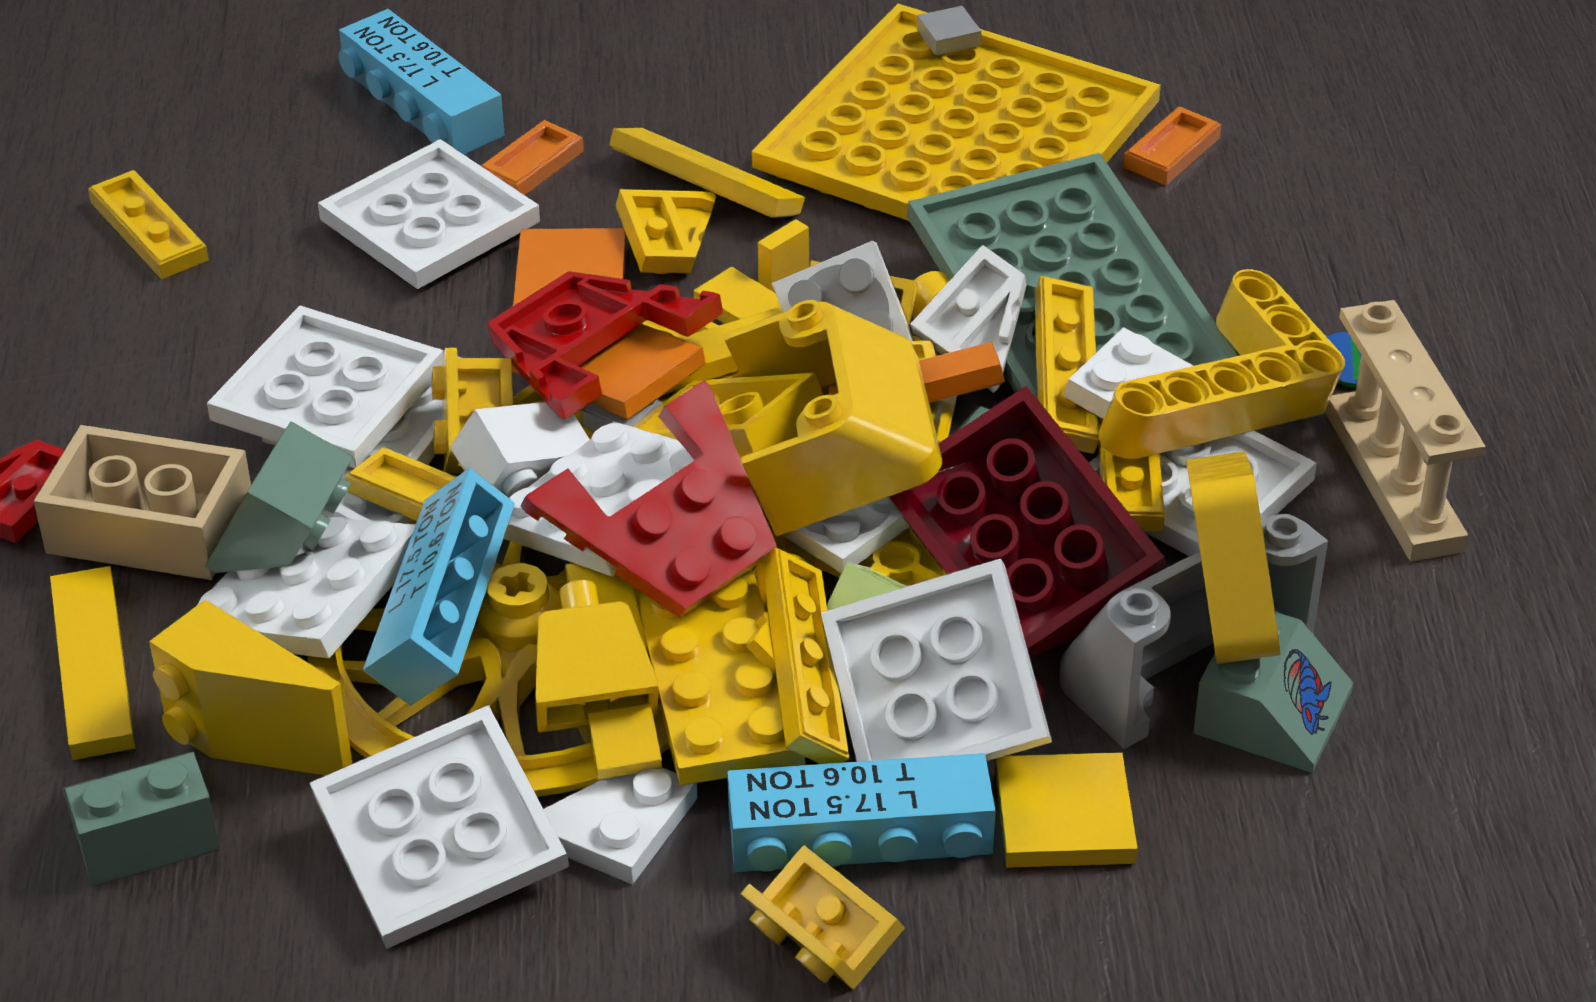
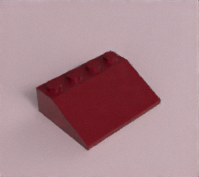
[887,385,1167,658]

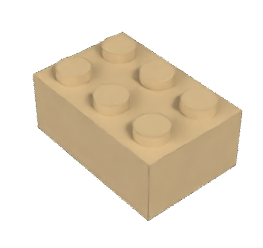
[34,425,251,580]

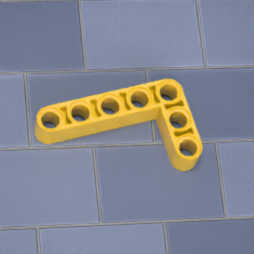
[1099,269,1345,459]
[1186,451,1281,664]

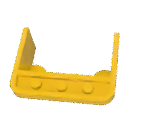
[724,300,942,537]

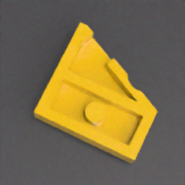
[615,189,716,274]

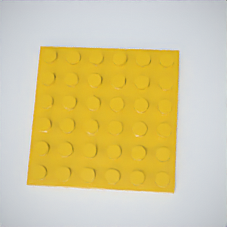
[752,4,1161,222]

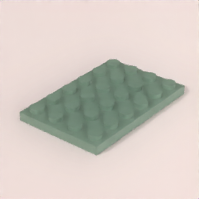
[907,153,1238,398]

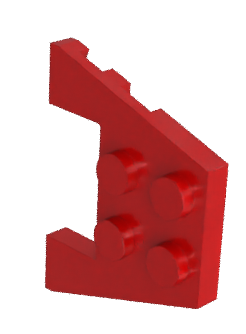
[487,271,723,420]
[520,380,777,618]

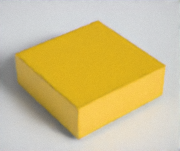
[758,219,809,291]
[588,703,662,780]

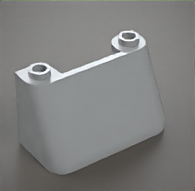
[1059,514,1328,749]

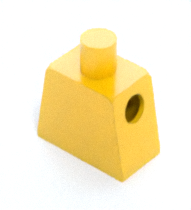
[536,580,658,733]

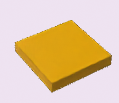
[995,753,1138,868]

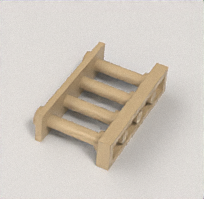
[1325,300,1486,562]

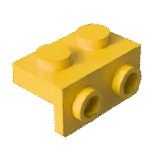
[431,348,513,473]
[740,845,905,990]

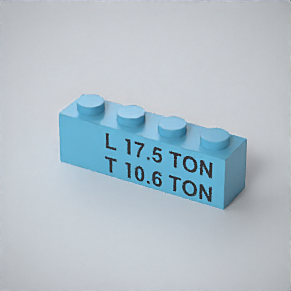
[339,9,505,155]
[363,468,515,706]
[727,753,995,872]

